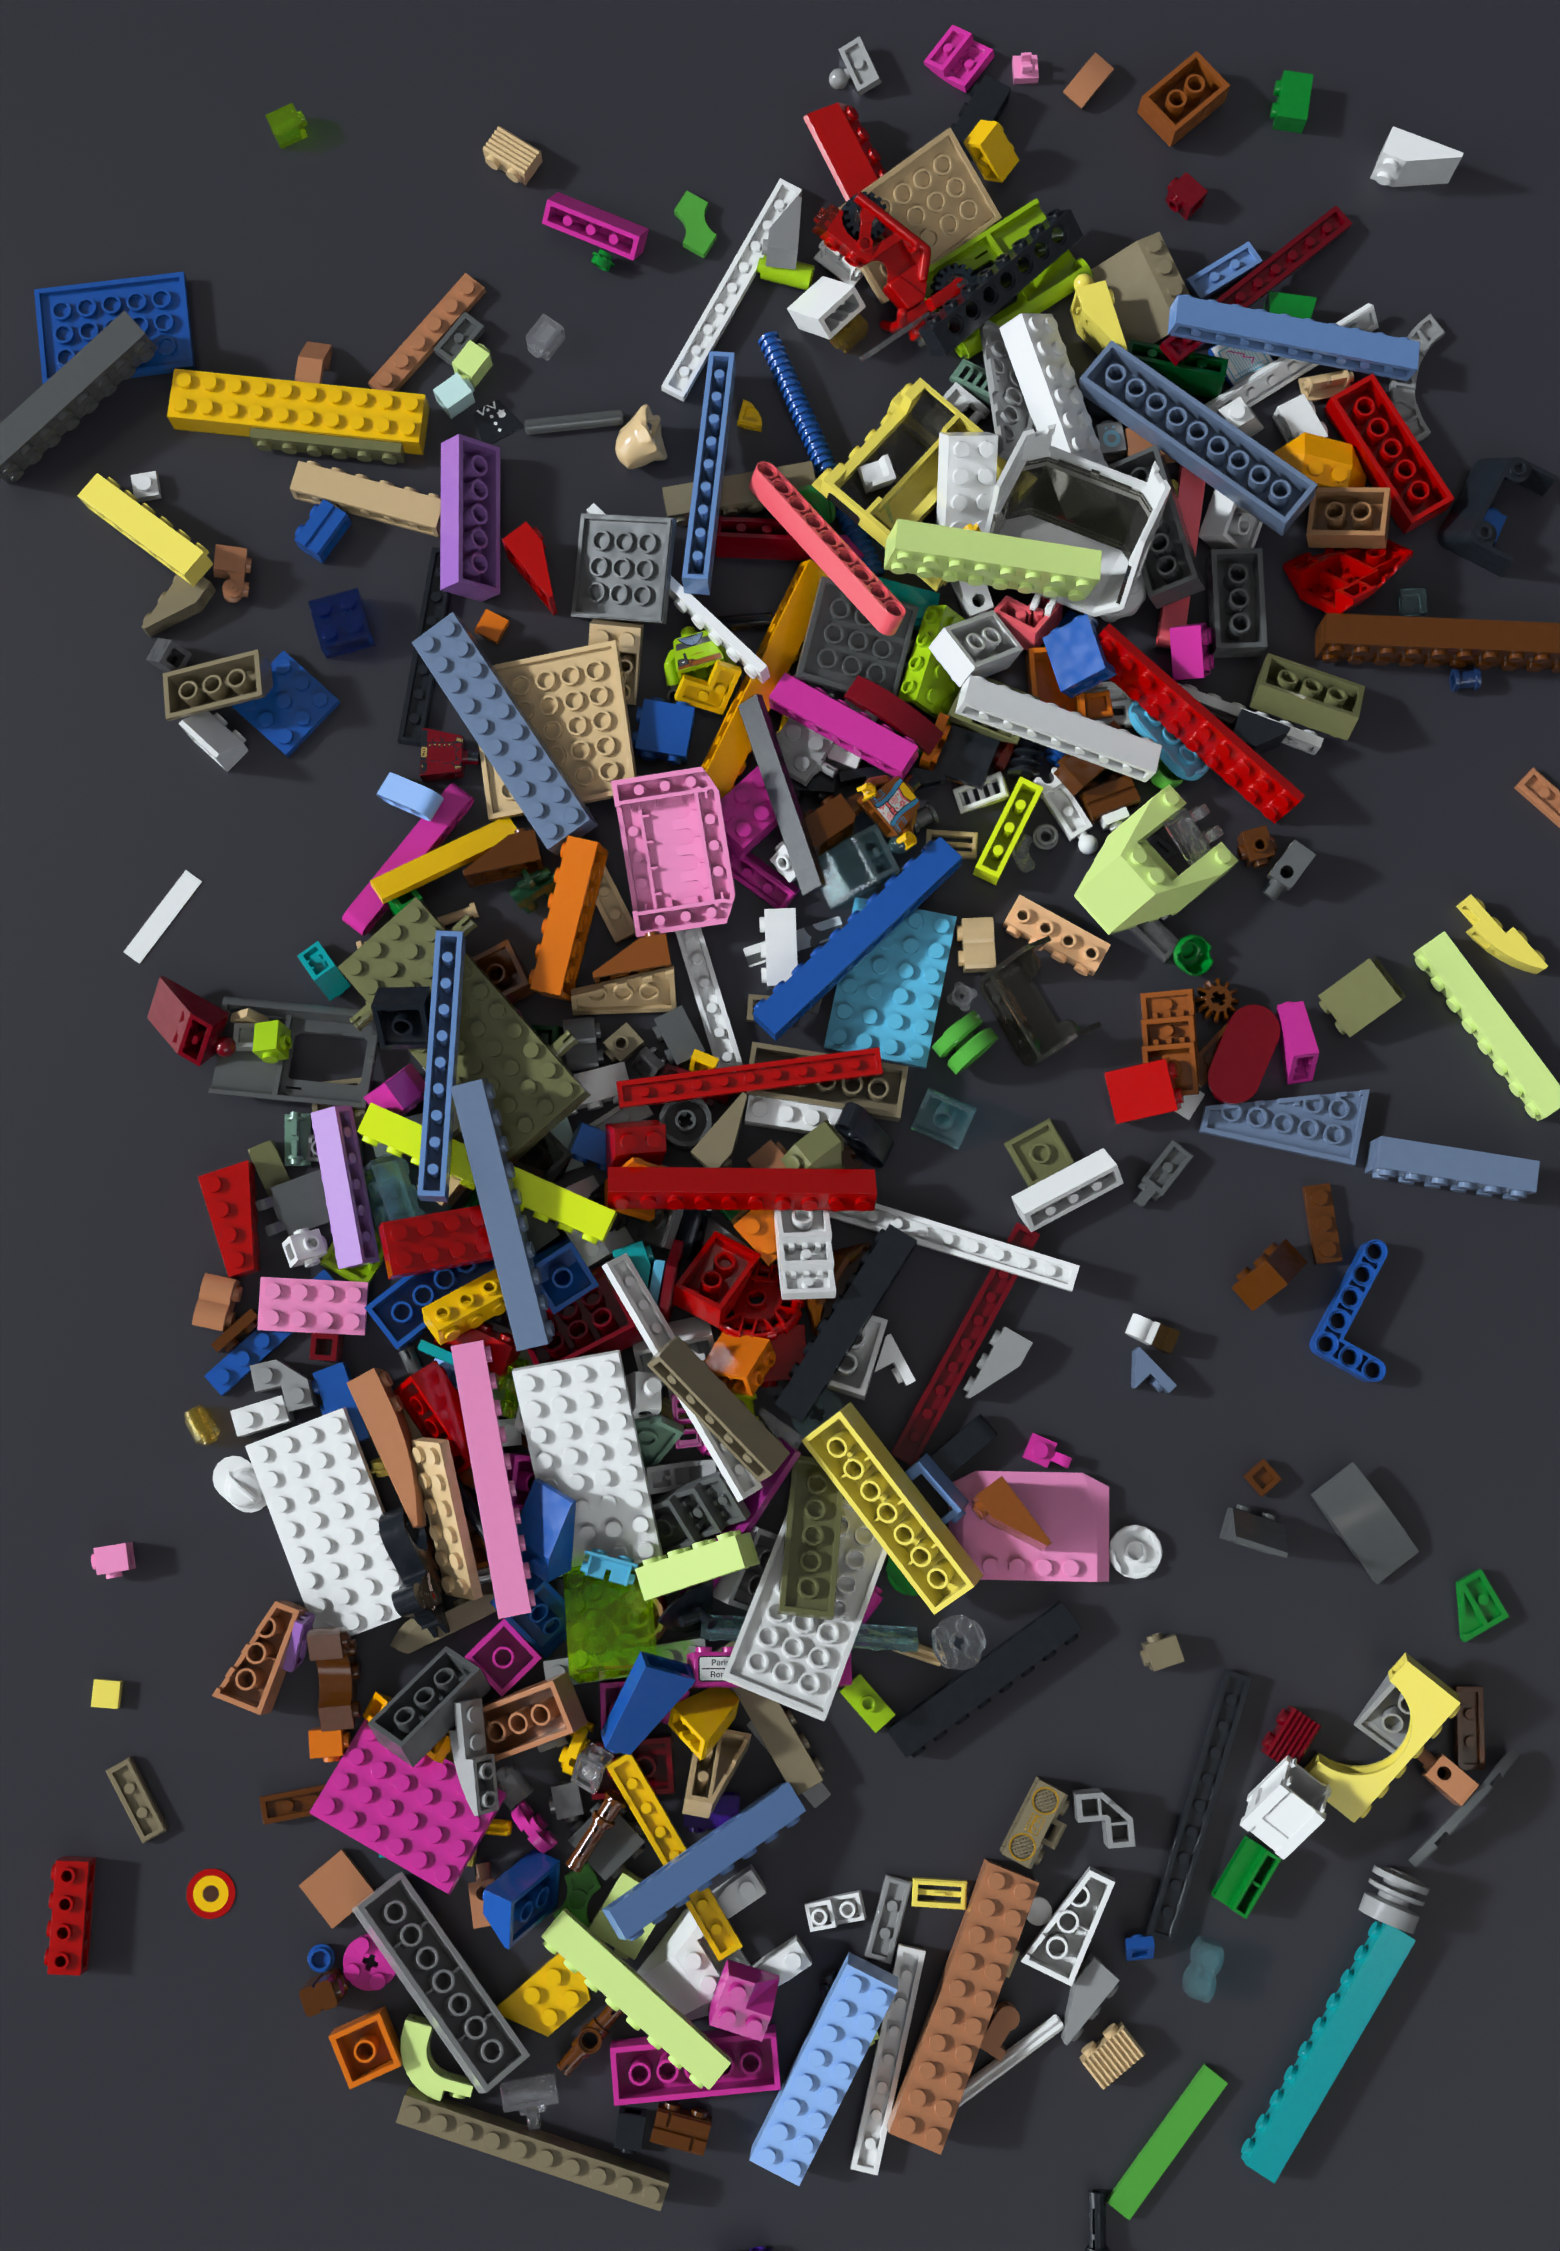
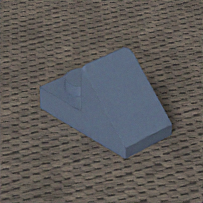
[1131,1347,1177,1393]

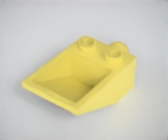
[1070,273,1128,356]

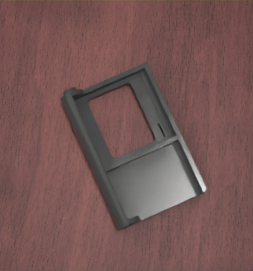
[208,996,379,1109]

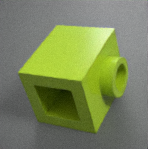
[252,1020,292,1064]

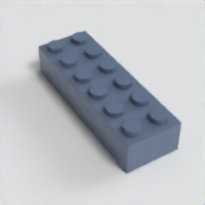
[1365,1136,1540,1201]

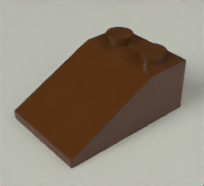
[463,828,546,888]

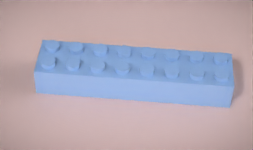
[749,1952,898,2186]

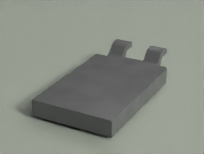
[255,1169,330,1236]

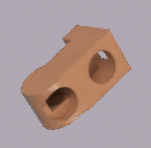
[980,2001,1020,2061]

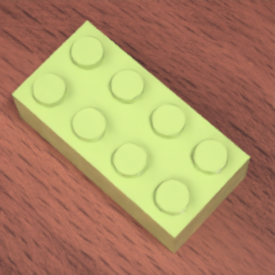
[635,1529,760,1601]

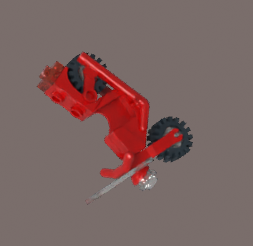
[812,192,977,362]

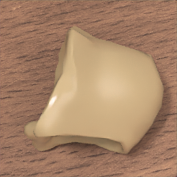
[615,404,667,469]

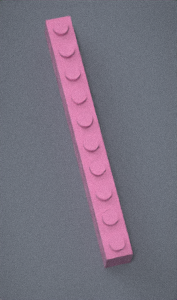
[451,1340,536,1619]

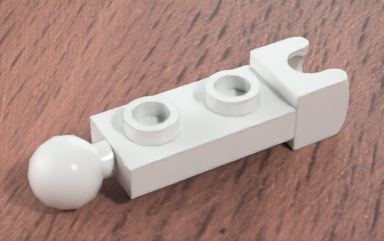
[1033,767,1098,855]

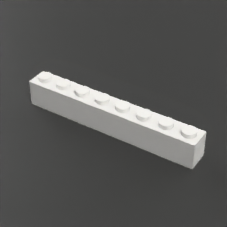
[955,675,1162,783]

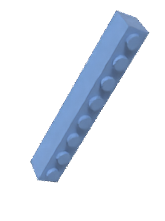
[602,1782,806,1941]

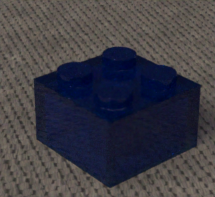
[308,588,376,659]

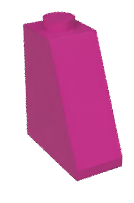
[1275,1001,1319,1085]

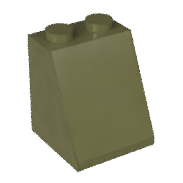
[1318,955,1406,1037]

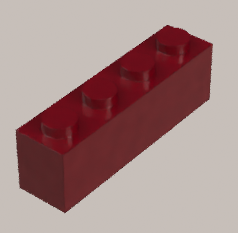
[715,517,814,561]

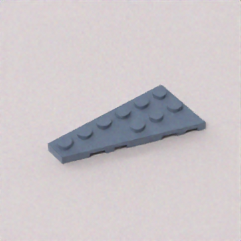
[1199,1089,1370,1166]

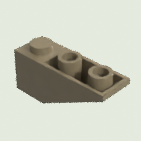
[141,574,217,637]

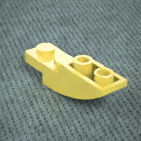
[1456,894,1548,974]

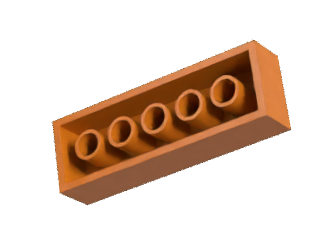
[529,836,609,1002]

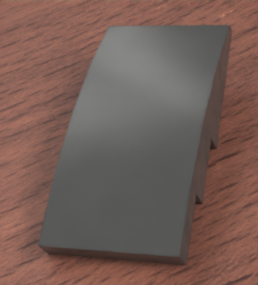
[1311,1462,1419,1584]
[652,1471,751,1555]

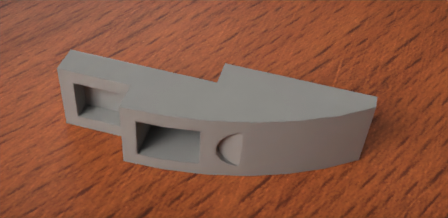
[449,1698,499,1816]

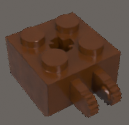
[803,793,863,858]

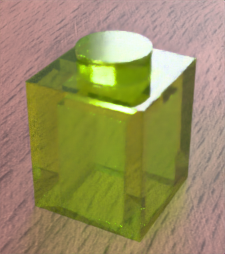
[265,103,308,149]

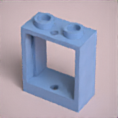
[905,1453,969,1524]

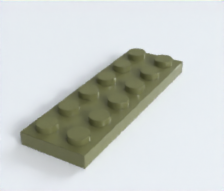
[778,1456,843,1620]

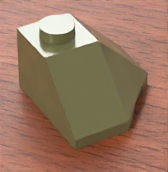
[780,1120,845,1169]

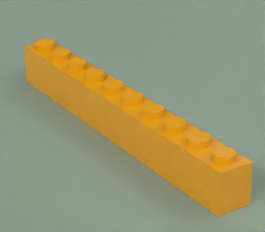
[701,559,829,799]

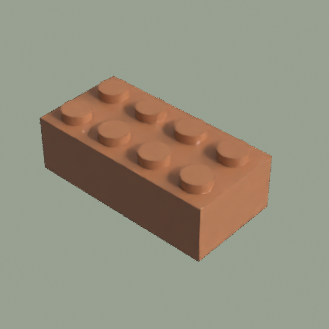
[482,1671,588,1762]

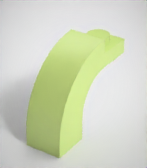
[400,2013,474,2101]

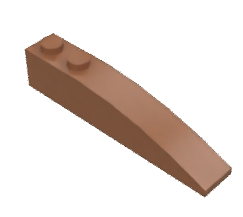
[347,1368,427,1528]

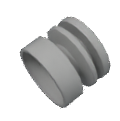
[1358,1865,1430,1934]

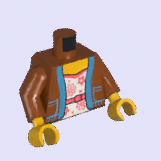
[856,774,920,851]

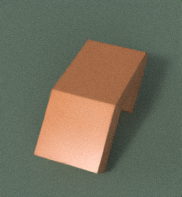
[294,341,333,384]

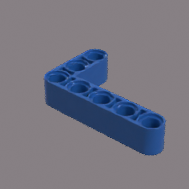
[1309,1239,1388,1383]

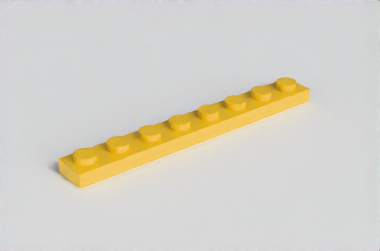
[606,1753,743,1961]

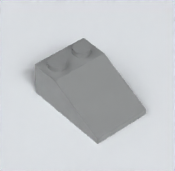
[1354,1675,1410,1753]

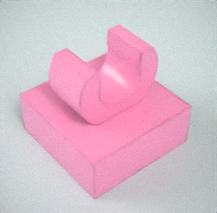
[1012,52,1039,84]

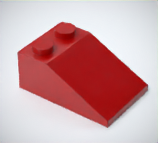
[502,521,557,616]
[672,1231,761,1328]

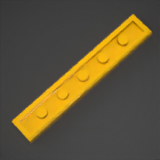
[370,818,517,904]

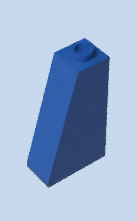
[600,1651,695,1755]

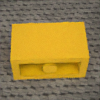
[963,120,1019,183]

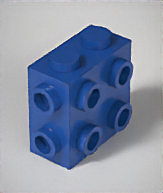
[632,697,696,765]

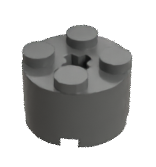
[659,1099,713,1150]

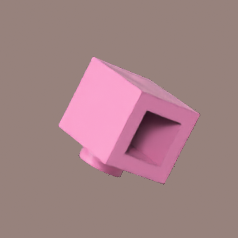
[91,1542,136,1579]

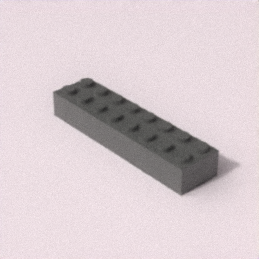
[0,310,158,484]

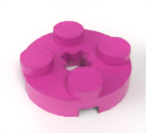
[511,1800,558,1854]
[343,1933,396,1991]

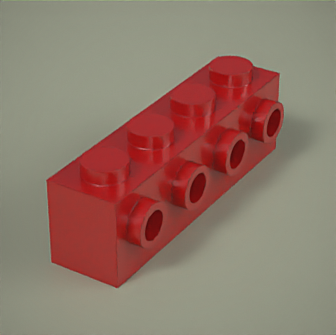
[44,1856,96,1976]

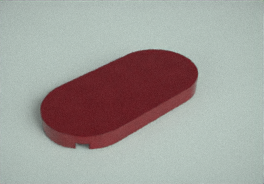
[1206,1005,1280,1105]

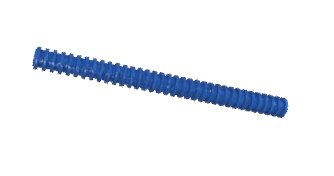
[758,331,885,578]

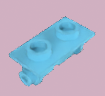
[580,1548,638,1587]

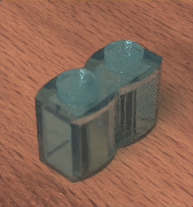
[1183,1936,1224,2003]

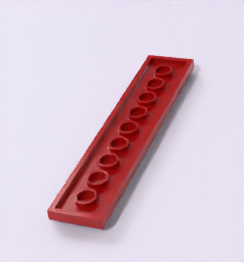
[1098,623,1305,824]

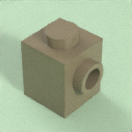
[603,1022,645,1064]
[1140,1632,1185,1672]

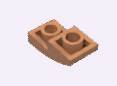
[1063,52,1114,110]

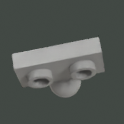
[829,36,882,96]

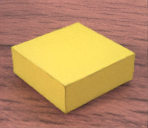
[91,1678,123,1709]

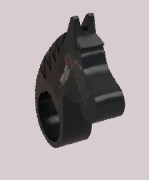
[379,1505,450,1638]

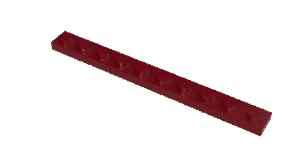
[1159,205,1353,366]
[890,1222,1040,1466]

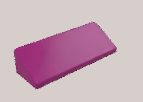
[729,852,800,909]

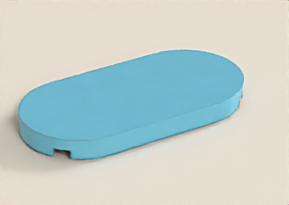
[1128,700,1209,781]

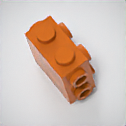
[703,1332,776,1396]

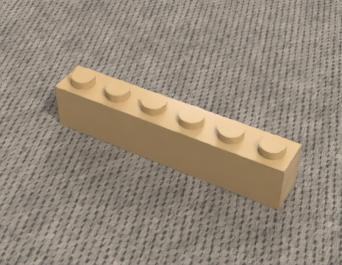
[290,461,441,537]

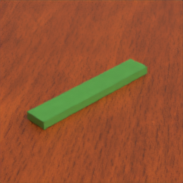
[1106,2064,1228,2220]

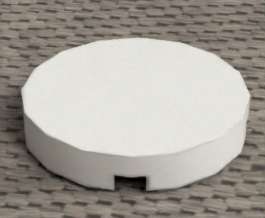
[1109,1524,1163,1579]

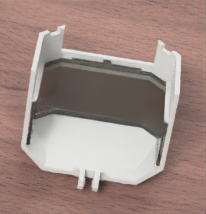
[984,423,1171,617]

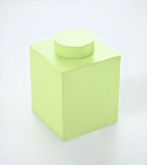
[452,340,493,388]

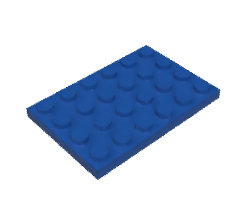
[34,272,195,384]

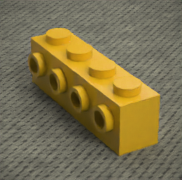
[422,1268,506,1346]

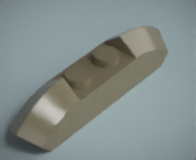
[390,1582,497,1654]

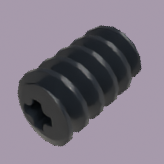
[1006,737,1047,782]

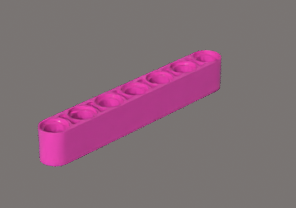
[342,783,474,936]

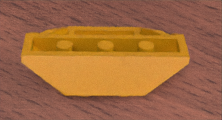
[1273,432,1366,487]

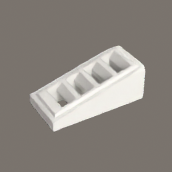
[952,771,1011,814]

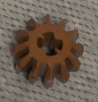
[1194,978,1239,1023]

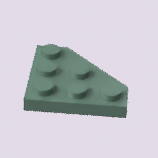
[634,1415,684,1467]

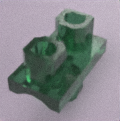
[508,867,556,914]

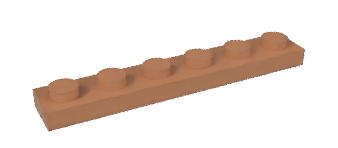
[368,273,486,392]

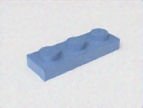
[1185,241,1263,300]

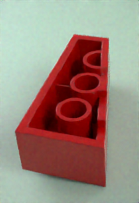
[198,1160,261,1279]

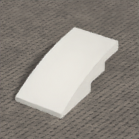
[774,1210,836,1300]

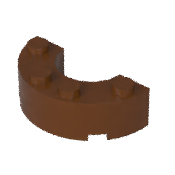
[306,1626,361,1731]

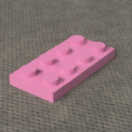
[257,1277,369,1335]

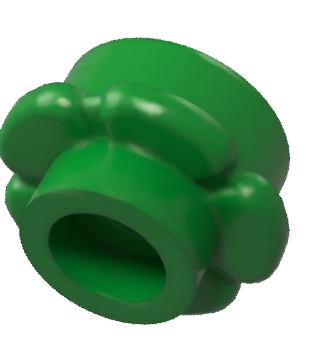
[591,249,615,272]

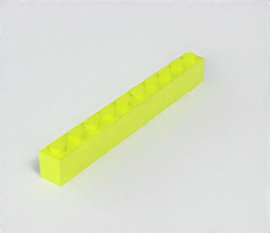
[357,1103,617,1245]

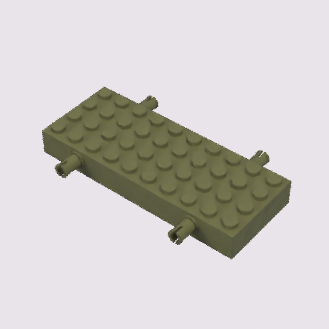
[338,897,591,1164]

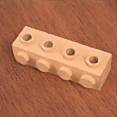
[1002,895,1111,976]

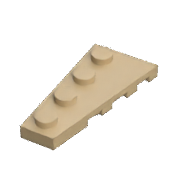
[571,966,677,1015]

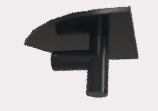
[658,1580,717,1632]

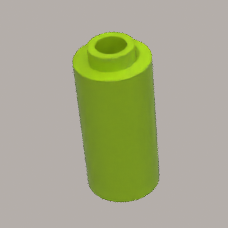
[757,255,815,290]

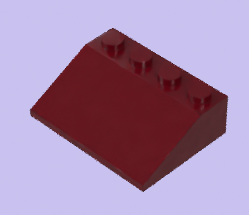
[527,1265,644,1365]

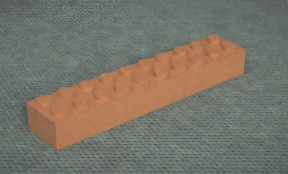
[887,1859,1039,2155]

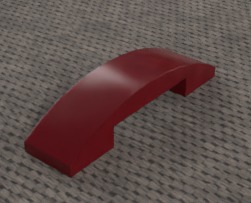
[843,675,944,756]

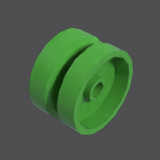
[932,1010,999,1075]

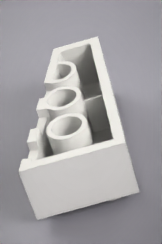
[1021,1866,1115,1986]

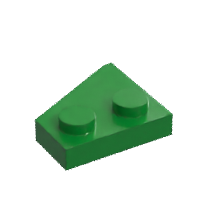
[1456,1569,1509,1642]

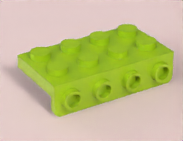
[898,605,965,724]

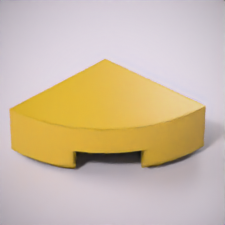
[737,400,762,432]

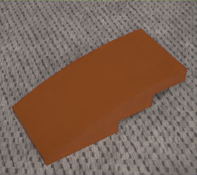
[1140,988,1199,1096]

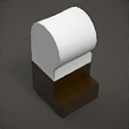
[1125,1313,1180,1355]

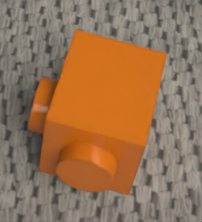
[308,1727,351,1762]

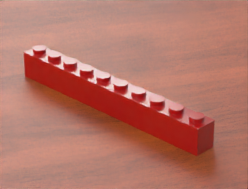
[608,1167,877,1211]

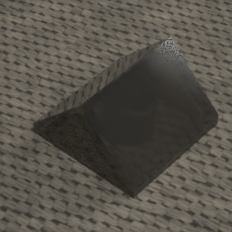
[513,1131,573,1183]

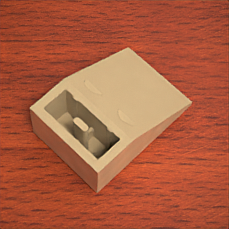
[588,619,644,705]

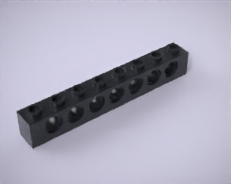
[918,208,1083,356]

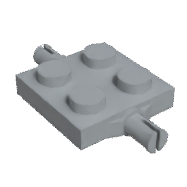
[776,718,838,786]

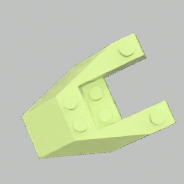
[1074,784,1238,935]

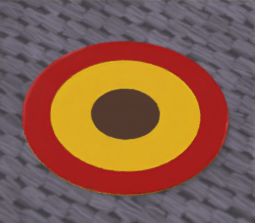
[186,1869,235,1919]

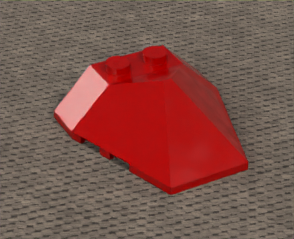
[1283,539,1413,614]

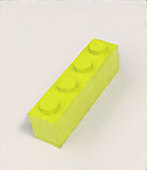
[973,776,1044,885]

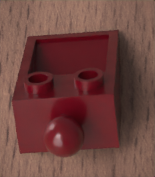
[147,975,236,1067]

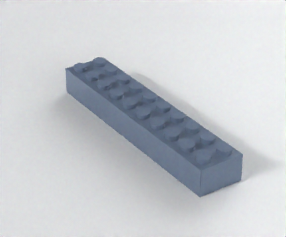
[1079,340,1318,536]
[411,612,598,855]

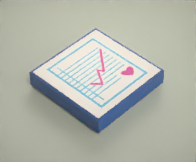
[1208,345,1274,388]

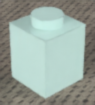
[433,372,475,419]

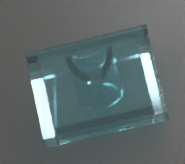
[911,1088,977,1150]

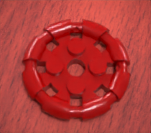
[719,1262,805,1341]

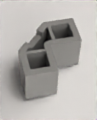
[250,1360,319,1412]
[1072,1788,1136,1849]

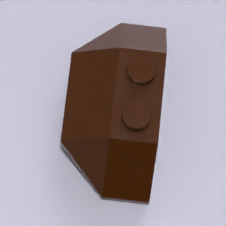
[805,1242,871,1337]

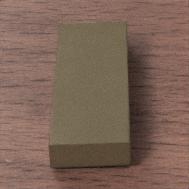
[106,1756,169,1844]

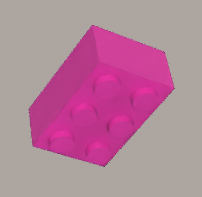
[721,766,778,861]

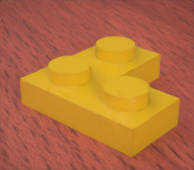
[674,660,742,715]

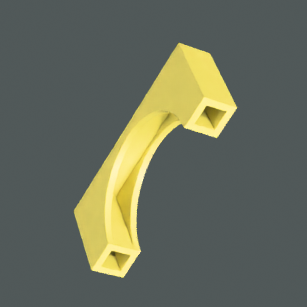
[1303,1652,1461,1823]

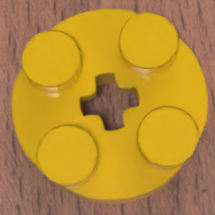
[559,1722,595,1776]

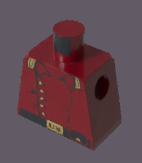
[419,728,480,783]

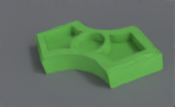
[674,191,717,258]
[553,1862,602,1927]

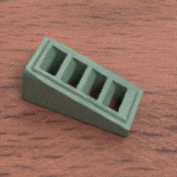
[949,359,991,407]

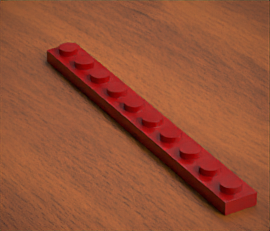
[616,1047,883,1109]

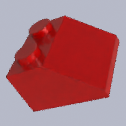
[605,1120,666,1176]

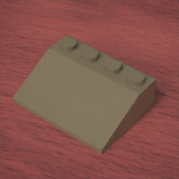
[1091,232,1190,347]

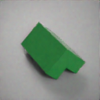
[1211,1835,1281,1919]

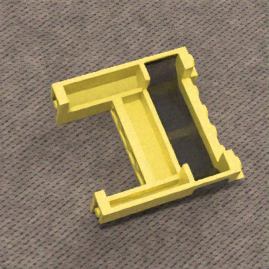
[812,378,1037,591]

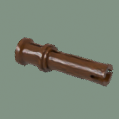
[566,1790,627,1873]

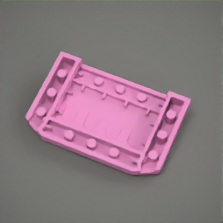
[611,767,736,937]
[948,1471,1109,1582]

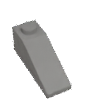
[762,196,802,270]

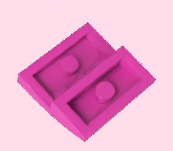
[924,25,995,93]

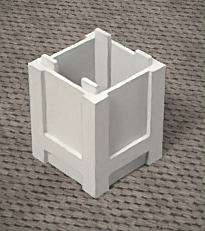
[1240,1755,1332,1860]

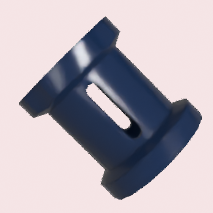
[1449,667,1482,692]

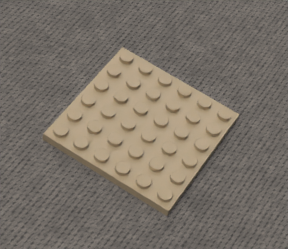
[478,640,637,821]

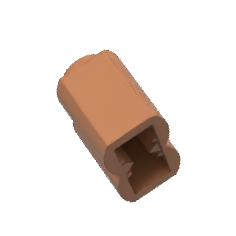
[192,1273,243,1332]

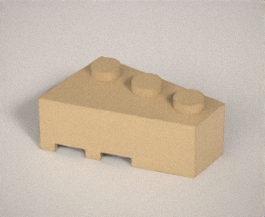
[682,1729,752,1819]

